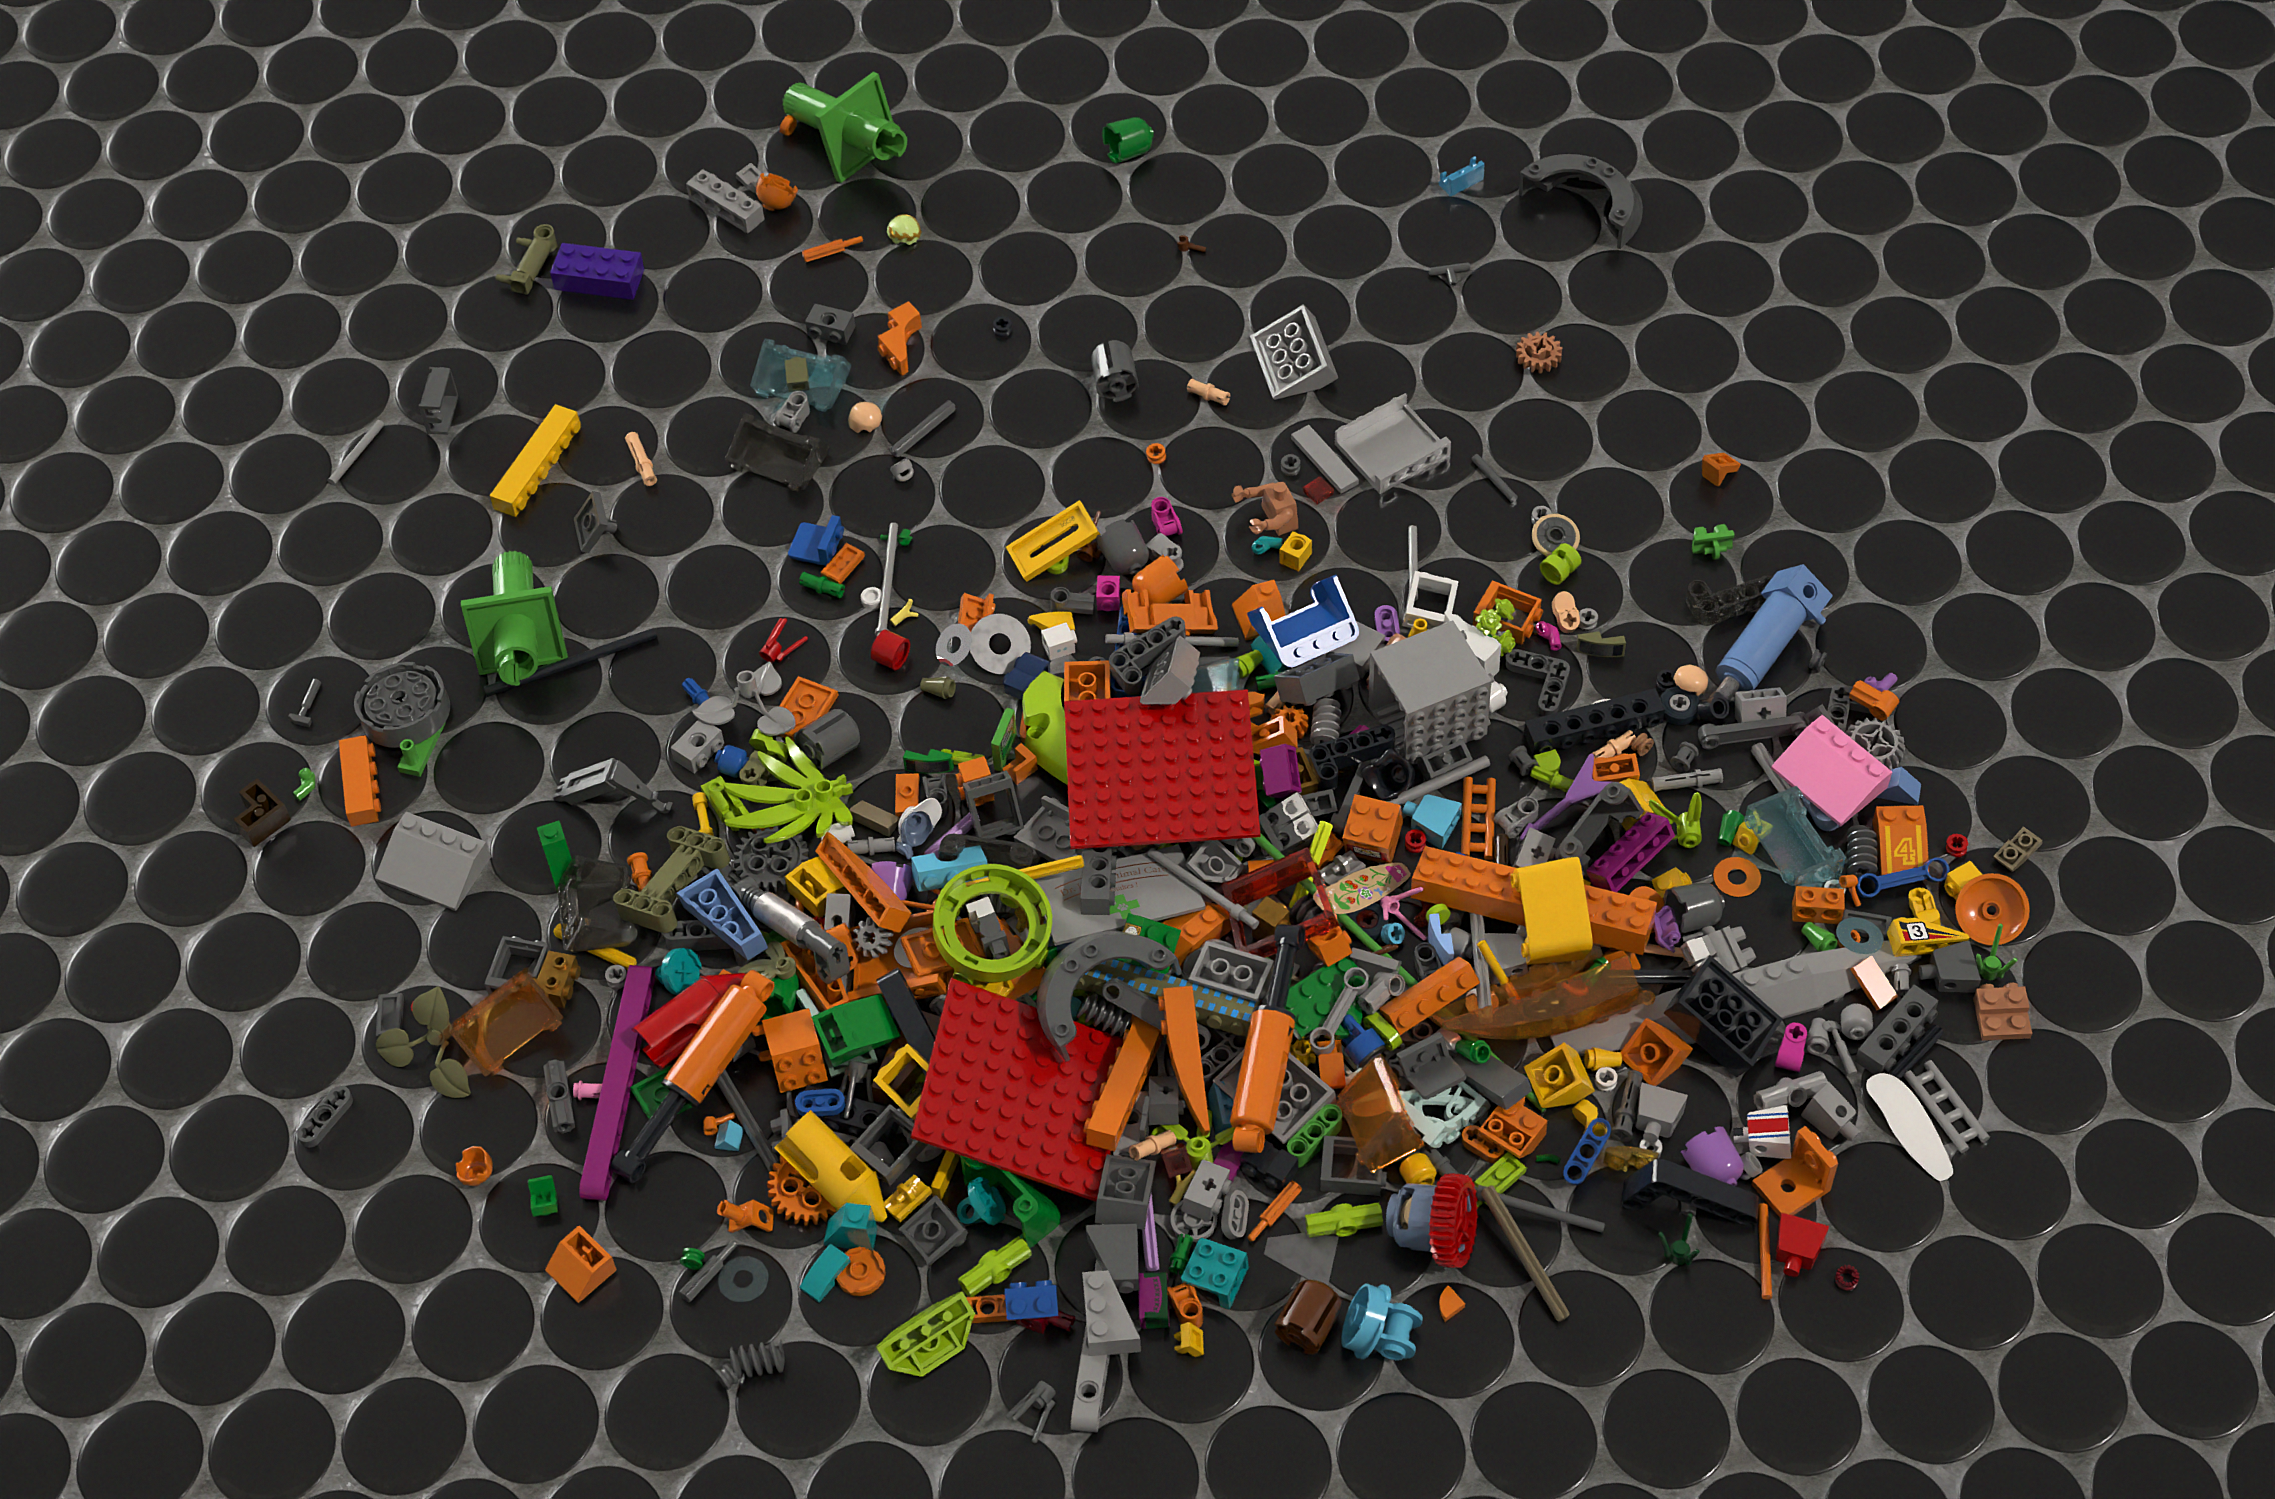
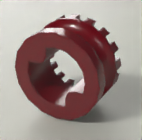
[1835,1265,1859,1290]

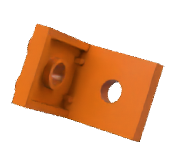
[1751,1126,1838,1218]

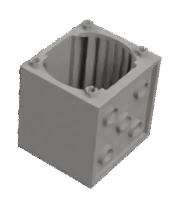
[1368,620,1494,764]

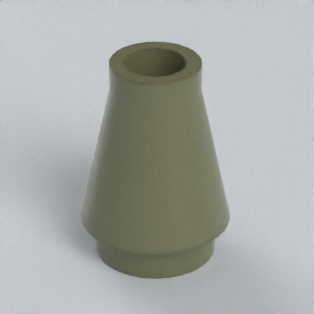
[920,677,956,699]

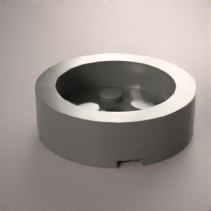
[354,662,450,748]

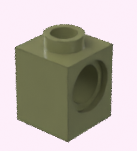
[785,357,810,392]

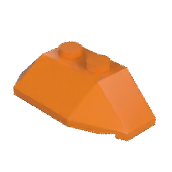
[1162,902,1241,970]

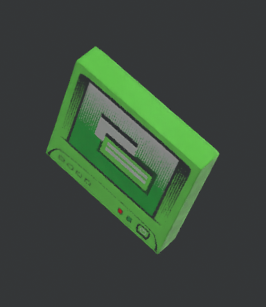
[991,708,1017,772]

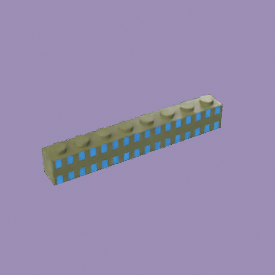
[1075,960,1260,1037]

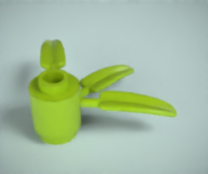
[1649,792,1702,848]
[1160,1110,1235,1171]

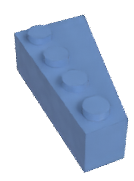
[677,868,768,960]

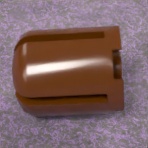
[1274,1280,1342,1355]

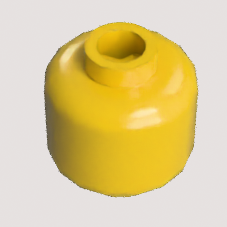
[1399,1153,1436,1185]

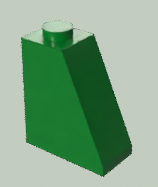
[537,821,581,895]

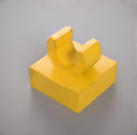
[1174,1322,1204,1357]

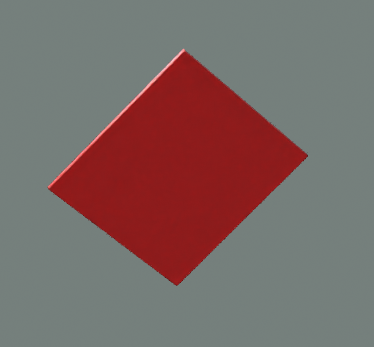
[1064,689,1260,849]
[910,978,1124,1202]

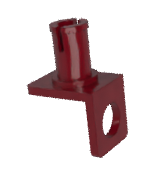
[1015,1310,1075,1334]

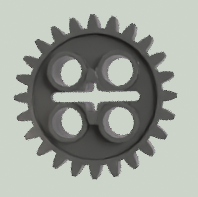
[733,826,810,893]

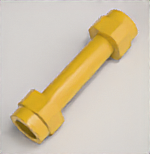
[692,792,714,836]

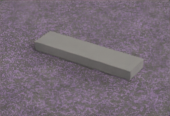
[1291,425,1359,494]

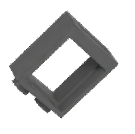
[963,770,1024,842]
[485,936,550,1005]
[850,1105,928,1186]
[1320,1136,1388,1196]

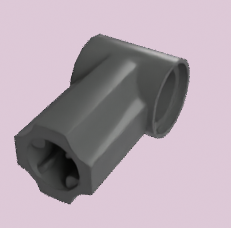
[1050,587,1095,614]

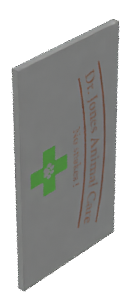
[1034,845,1205,946]

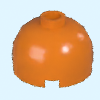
[756,173,798,211]

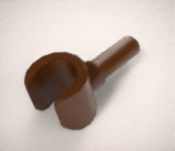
[1177,235,1206,252]

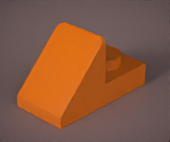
[1702,452,1741,487]
[1317,1040,1346,1089]

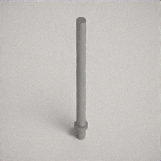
[875,523,898,636]

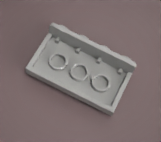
[1014,796,1119,871]

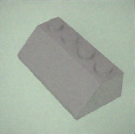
[1140,636,1200,704]

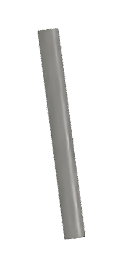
[328,420,384,485]
[1408,525,1418,600]

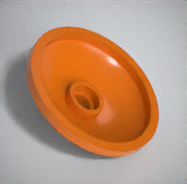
[1955,873,2030,945]

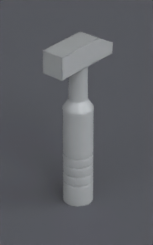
[1822,1020,1857,1076]

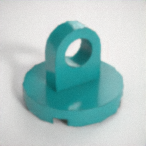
[655,948,702,995]
[957,1177,1006,1225]

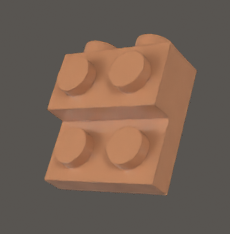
[1973,983,2032,1041]

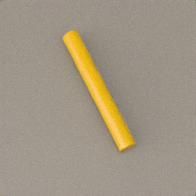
[1477,940,1520,1004]

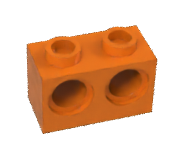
[1792,886,1845,924]
[1305,917,1353,967]

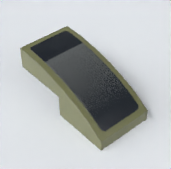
[1576,632,1626,657]

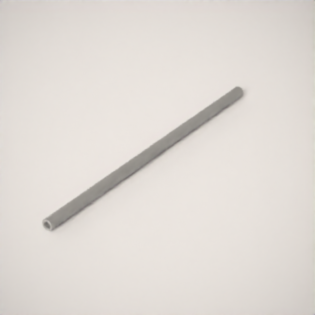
[1222,755,1490,884]

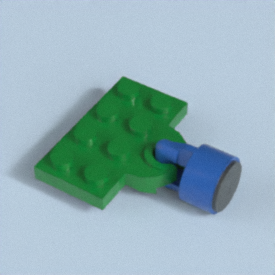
[1286,955,1386,1068]

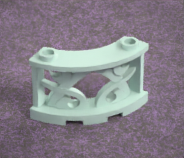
[1385,1082,1491,1148]

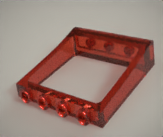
[1222,847,1340,958]

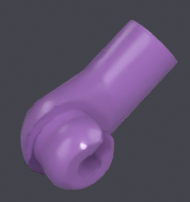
[1864,673,1898,692]

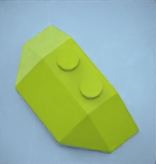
[876,1291,975,1377]

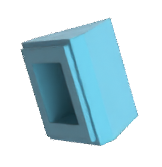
[715,1120,744,1151]

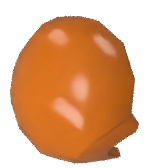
[456,1146,493,1186]

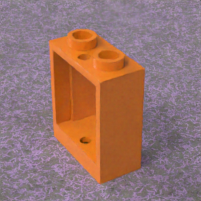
[1473,580,1543,645]

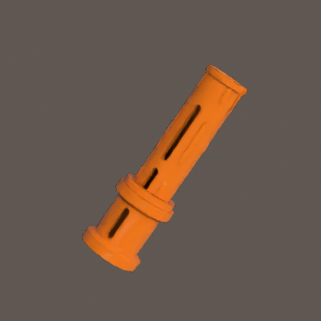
[627,852,653,892]

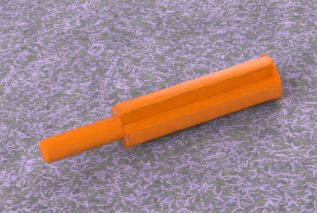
[802,236,863,262]
[1247,1181,1302,1241]

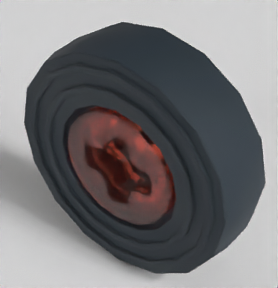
[1347,903,1389,942]

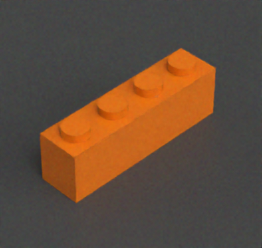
[339,735,381,827]
[1379,956,1480,1035]

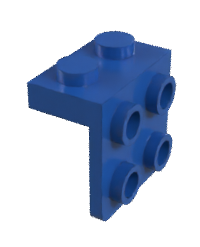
[788,515,844,566]
[1005,1280,1058,1320]

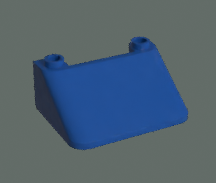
[1247,575,1359,668]

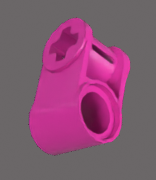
[1151,497,1182,536]
[1775,1022,1807,1073]

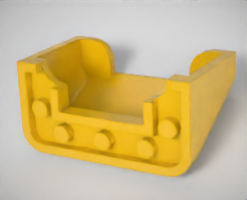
[1510,857,1593,965]

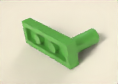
[398,722,446,777]

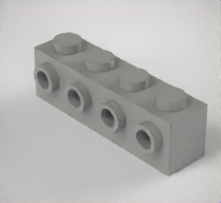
[686,169,764,233]

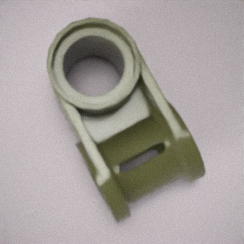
[739,751,777,786]

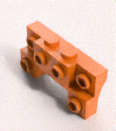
[1122,589,1218,636]

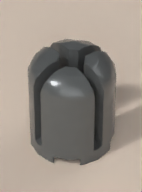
[1091,340,1139,402]
[794,709,860,770]

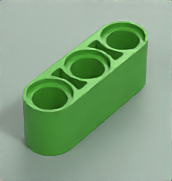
[1287,1104,1342,1168]

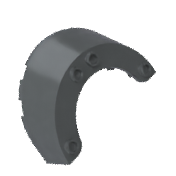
[1519,154,1643,249]
[1037,931,1182,1062]

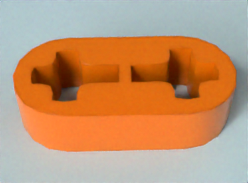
[1462,1125,1505,1163]

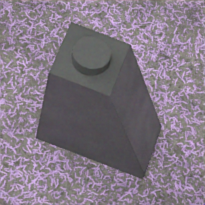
[1086,1224,1139,1293]

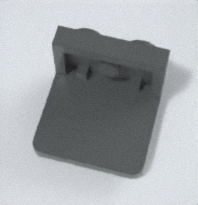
[1396,1032,1466,1100]

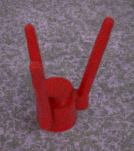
[759,618,808,663]

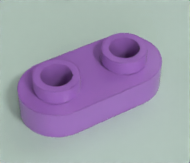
[1375,605,1400,645]

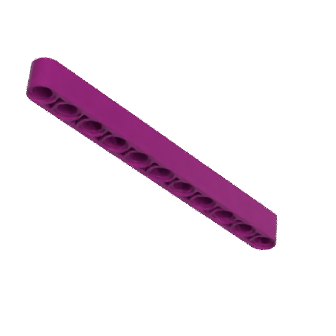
[579,965,655,1201]

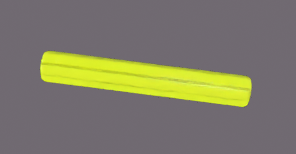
[1289,821,1333,908]

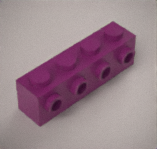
[1586,812,1675,892]

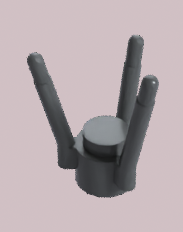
[839,1061,874,1119]
[1005,1381,1056,1443]

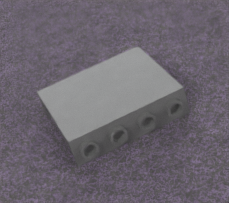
[1335,393,1451,494]

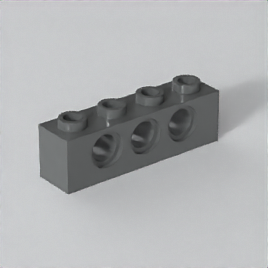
[1081,846,1117,915]
[1855,985,1938,1075]

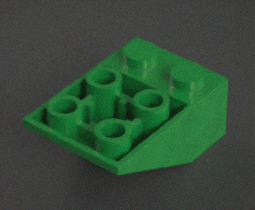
[811,994,901,1067]

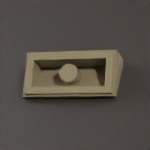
[849,800,900,837]

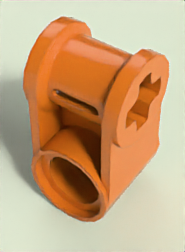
[826,923,859,971]
[1167,1283,1203,1328]

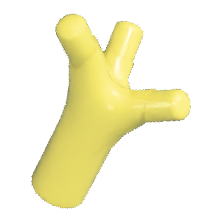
[889,599,918,627]
[1169,1170,1196,1205]

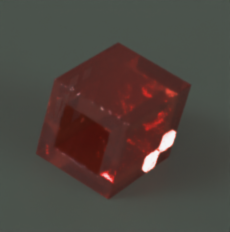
[1160,1142,1193,1178]

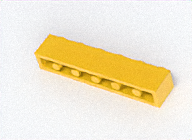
[490,404,581,517]

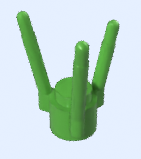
[1976,924,2017,980]

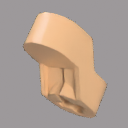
[1552,591,1580,633]

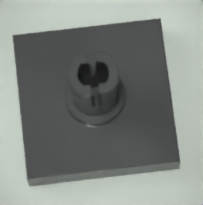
[574,491,617,553]

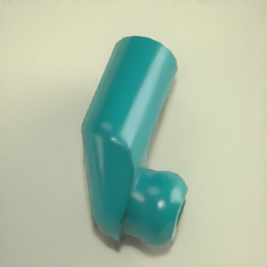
[1251,536,1283,554]

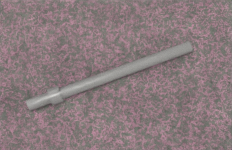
[1105,632,1239,647]
[1148,848,1259,929]

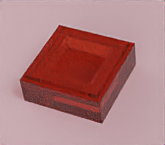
[1303,476,1334,505]

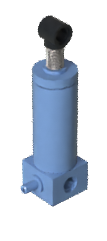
[1697,564,1833,721]

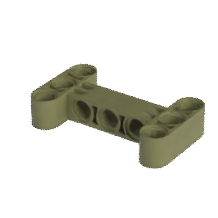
[613,826,730,933]

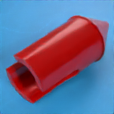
[631,973,746,1069]

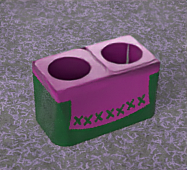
[1139,1272,1170,1329]

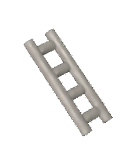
[1903,1060,1990,1153]

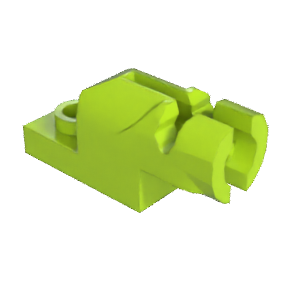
[701,776,749,831]

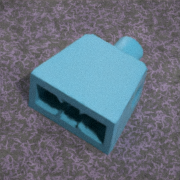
[1402,794,1462,849]

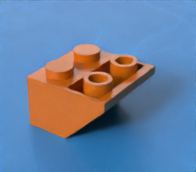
[1478,1102,1548,1159]
[545,1226,616,1303]

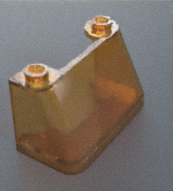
[449,967,564,1077]
[1336,1053,1425,1173]

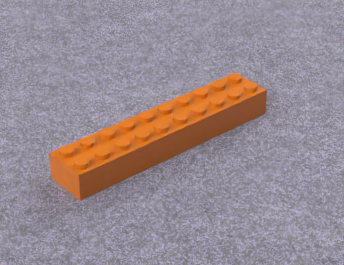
[1411,846,1657,955]

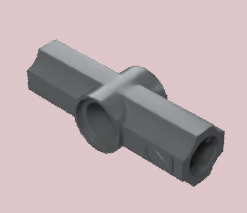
[543,1059,575,1133]

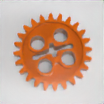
[767,1156,836,1226]

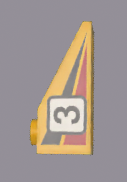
[1887,917,1969,957]

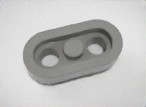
[1221,1190,1249,1239]

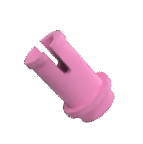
[573,1081,603,1100]

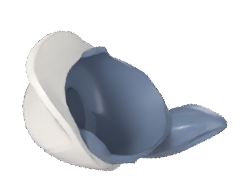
[895,798,942,859]

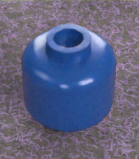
[714,745,749,778]

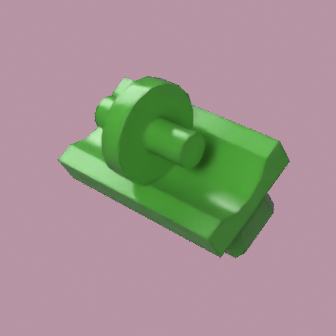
[1692,524,1735,560]

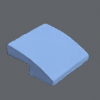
[1428,914,1454,966]

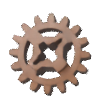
[1516,332,1562,373]

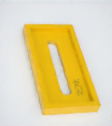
[1006,500,1101,582]

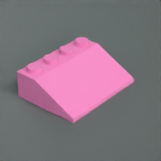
[1771,715,1892,827]

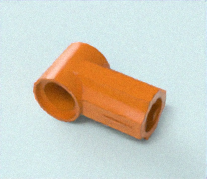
[1849,680,1899,721]

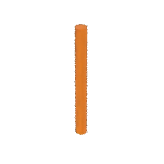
[1758,1203,1772,1300]

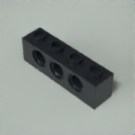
[796,1085,899,1147]

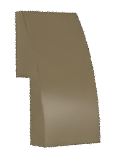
[1993,827,2043,872]

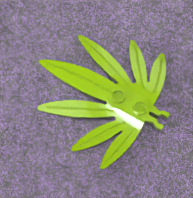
[724,737,853,843]

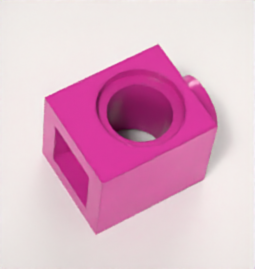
[1096,576,1121,611]

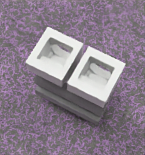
[1681,926,1756,974]

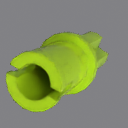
[1530,766,1574,793]

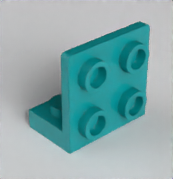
[1181,1238,1249,1310]

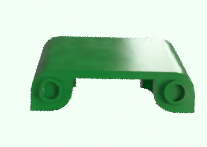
[960,1155,1061,1249]

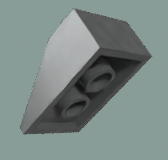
[1095,1154,1156,1230]

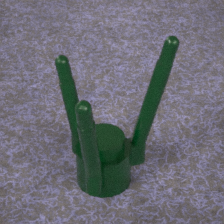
[1658,1213,1700,1265]

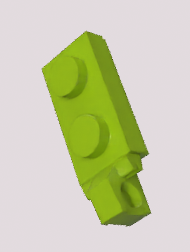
[1474,1152,1527,1207]

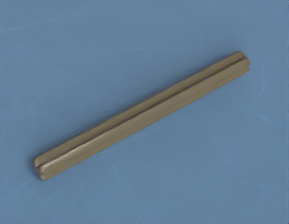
[1481,1185,1569,1322]

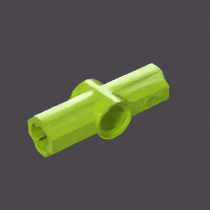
[1305,1203,1383,1238]
[958,1236,1032,1297]

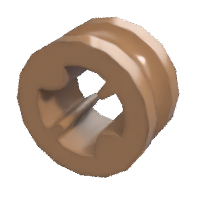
[1631,733,1654,756]

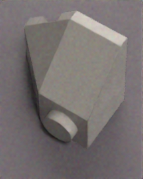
[1185,840,1245,883]

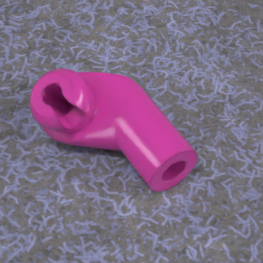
[1535,621,1562,651]

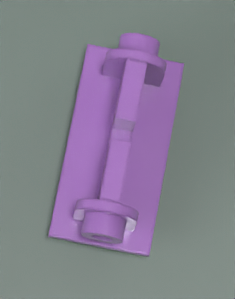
[1653,906,1681,953]

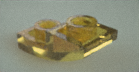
[1603,1146,1659,1172]

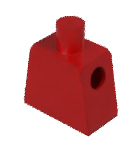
[1776,1212,1829,1277]

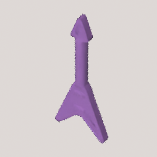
[1520,754,1611,841]

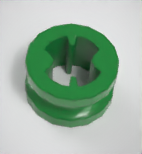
[680,1248,705,1270]

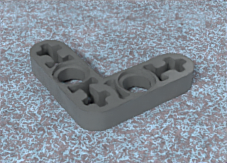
[1505,649,1570,716]
[1827,685,1897,733]

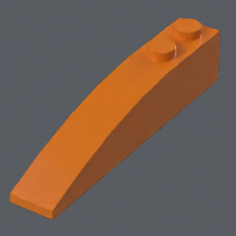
[815,832,912,933]
[1158,986,1210,1136]

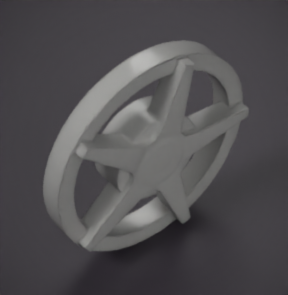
[1170,1200,1217,1242]

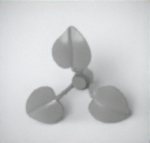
[692,662,796,736]

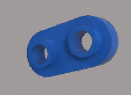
[795,1089,845,1116]

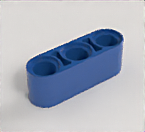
[1563,1118,1611,1185]

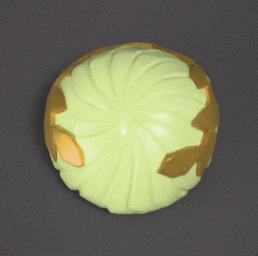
[887,215,921,245]

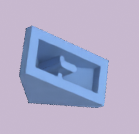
[1876,767,1921,805]

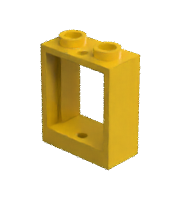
[874,1044,929,1120]

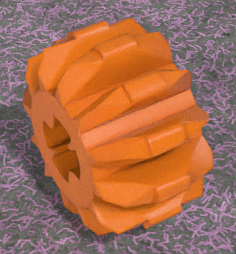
[1270,705,1309,740]

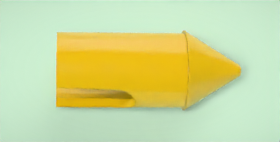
[774,1110,887,1222]

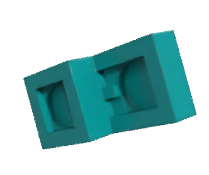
[799,1244,851,1303]

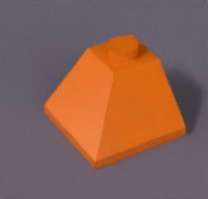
[1232,580,1286,640]
[1621,1018,1693,1086]

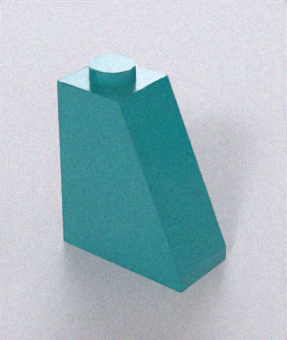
[823,1203,878,1251]

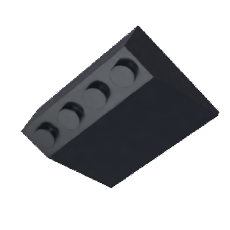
[1663,955,1783,1078]

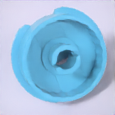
[1341,1284,1423,1360]

